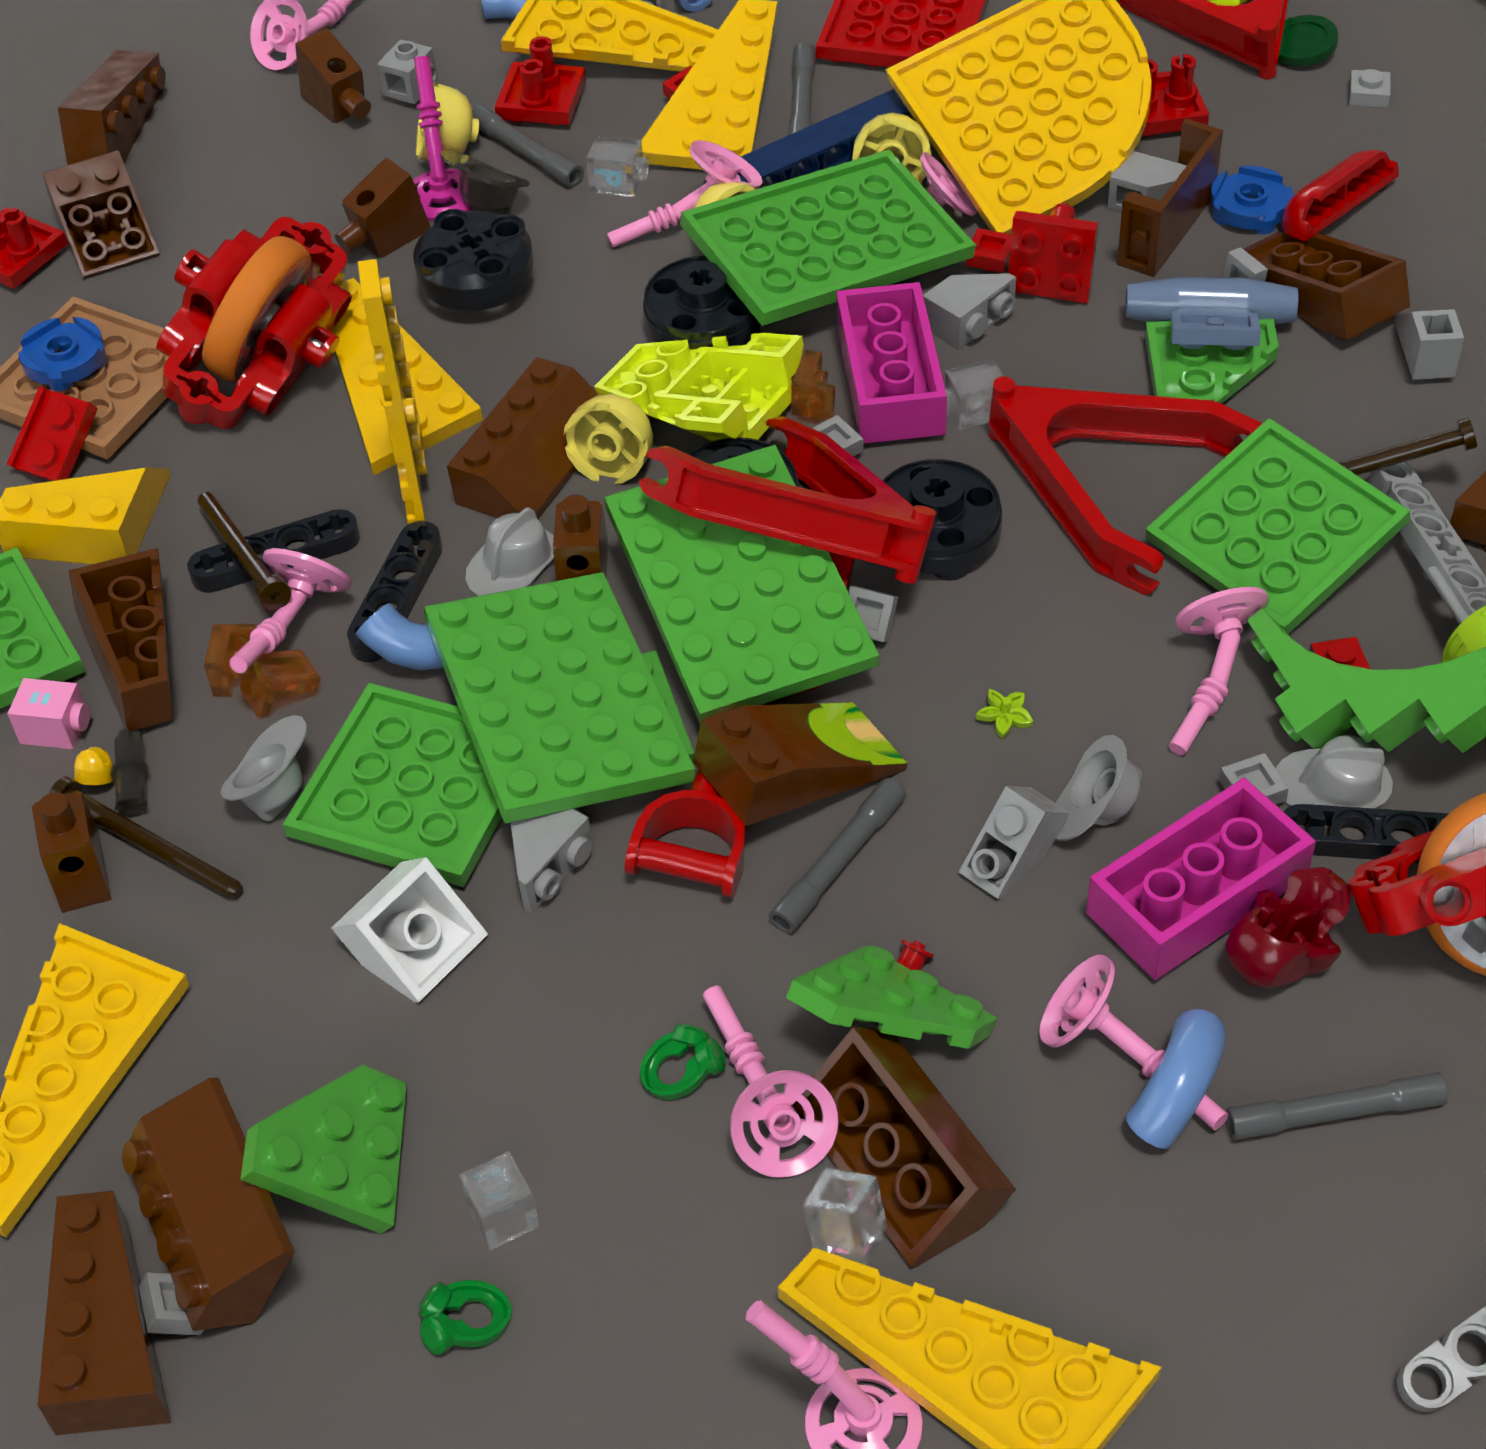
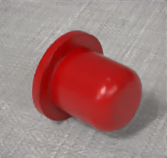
[896,939,934,971]

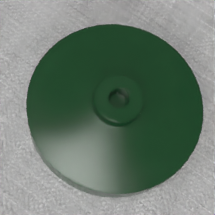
[1278,15,1338,66]

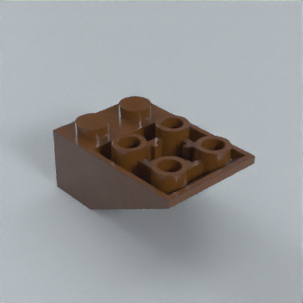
[42,150,160,279]

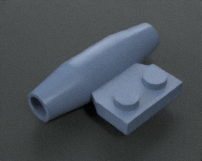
[1125,277,1298,350]

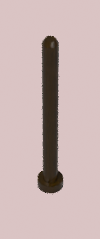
[1338,417,1477,476]
[197,492,291,610]
[49,776,243,899]

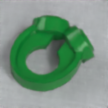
[640,1023,726,1101]
[418,1280,512,1355]

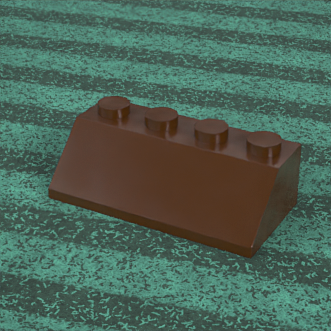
[447,357,598,519]
[792,1027,1016,1267]
[122,1077,295,1331]

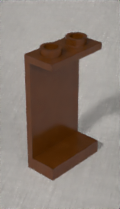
[1117,119,1223,277]

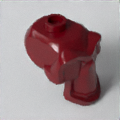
[1225,867,1351,988]

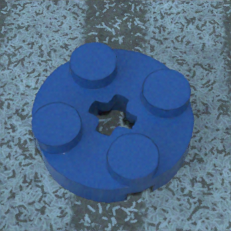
[1210,166,1293,234]
[18,317,107,391]

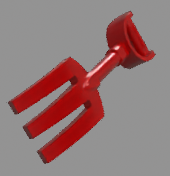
[624,552,855,898]

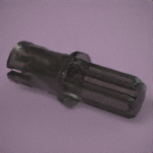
[110,728,150,818]

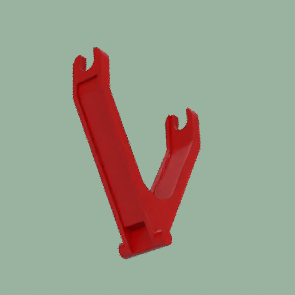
[1116,0,1289,80]
[988,376,1262,595]
[639,416,937,584]

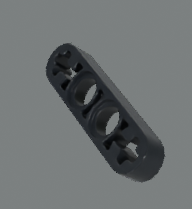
[187,509,360,593]
[347,521,443,662]
[1284,804,1449,863]

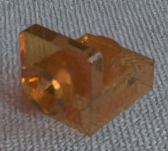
[791,349,835,421]
[204,624,267,697]
[240,649,321,717]

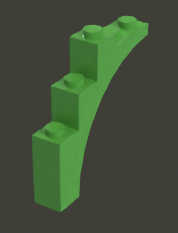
[1247,608,1486,753]

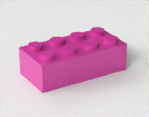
[836,282,947,444]
[1086,777,1316,981]

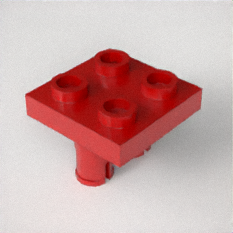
[494,36,587,125]
[1142,54,1209,137]
[1008,203,1099,304]
[0,207,68,289]

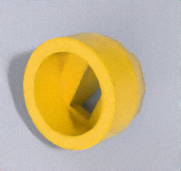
[74,747,114,785]

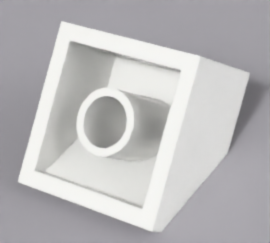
[331,857,488,1002]

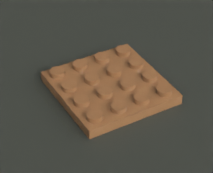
[0,296,203,459]

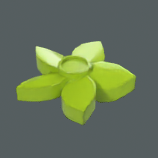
[975,688,1033,739]

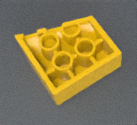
[0,468,171,564]

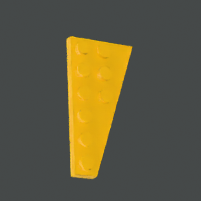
[501,0,718,72]
[634,0,777,170]
[358,259,428,525]
[332,278,483,476]
[0,923,190,1238]
[778,1247,1162,1449]

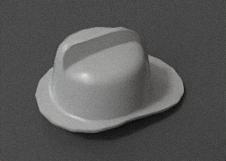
[465,507,554,596]
[220,715,308,821]
[1056,735,1142,841]
[1276,735,1393,808]

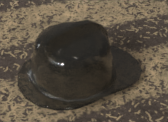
[440,150,530,215]

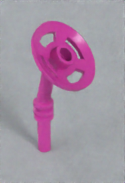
[413,56,481,222]

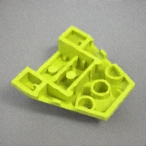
[594,333,804,441]

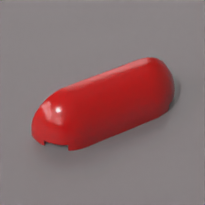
[1281,149,1399,241]

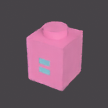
[7,678,90,749]

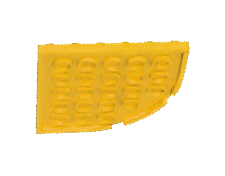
[886,0,1151,234]

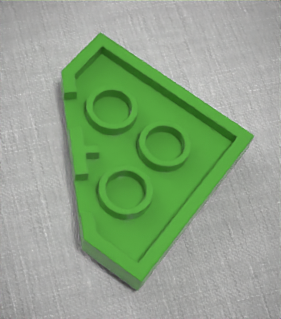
[1145,319,1279,404]
[786,945,998,1049]
[240,1065,407,1234]

